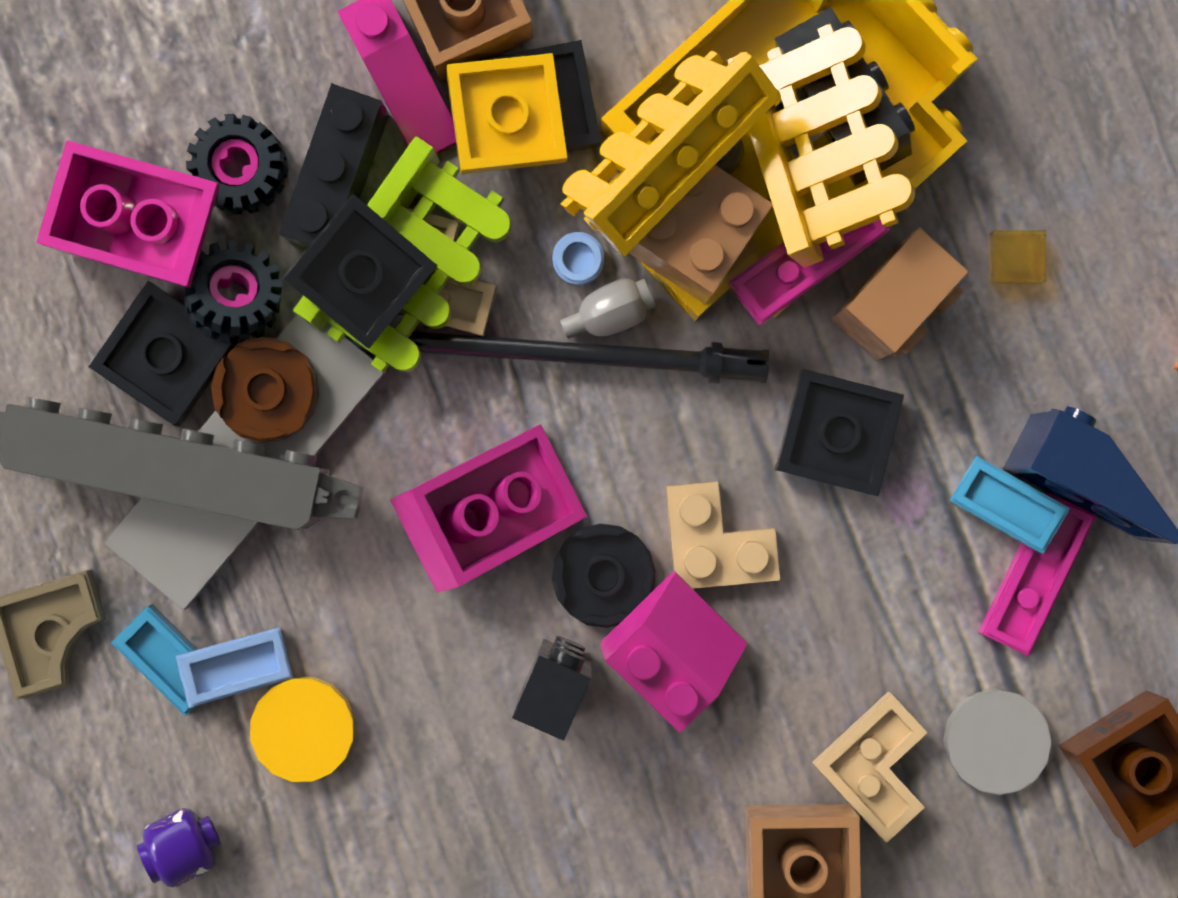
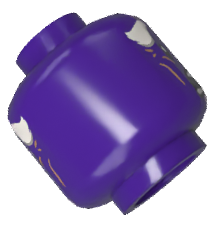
[137,808,221,888]

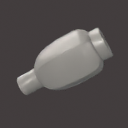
[560,278,656,339]

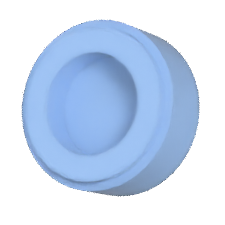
[552,232,604,286]

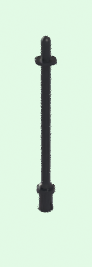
[353,331,769,384]

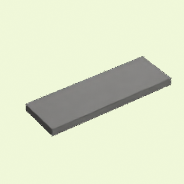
[104,314,387,610]

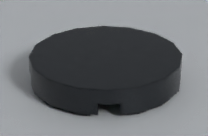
[552,523,656,628]

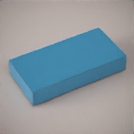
[950,456,1070,555]
[111,604,198,716]

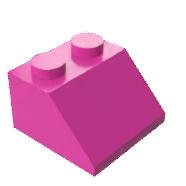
[600,571,748,733]

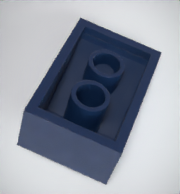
[1003,406,1178,544]

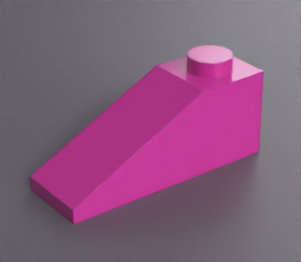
[337,0,456,154]

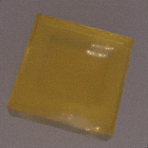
[989,230,1046,284]

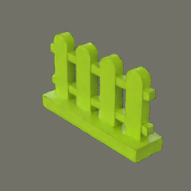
[293,136,512,374]

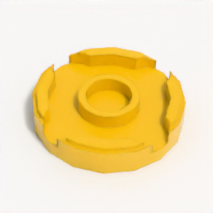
[250,677,355,782]

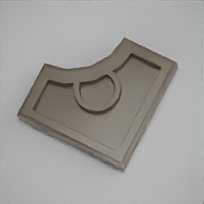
[0,570,106,701]

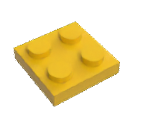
[446,53,567,175]

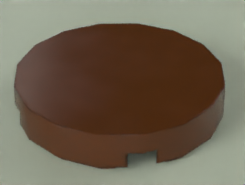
[211,337,319,442]

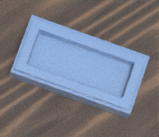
[175,627,293,708]

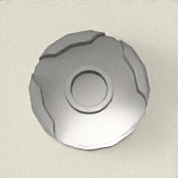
[943,688,1052,795]

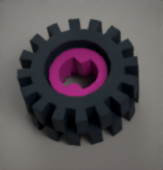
[186,113,288,215]
[185,240,282,344]

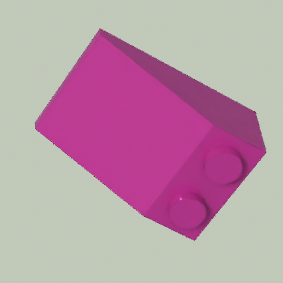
[36,140,220,288]
[390,424,587,593]

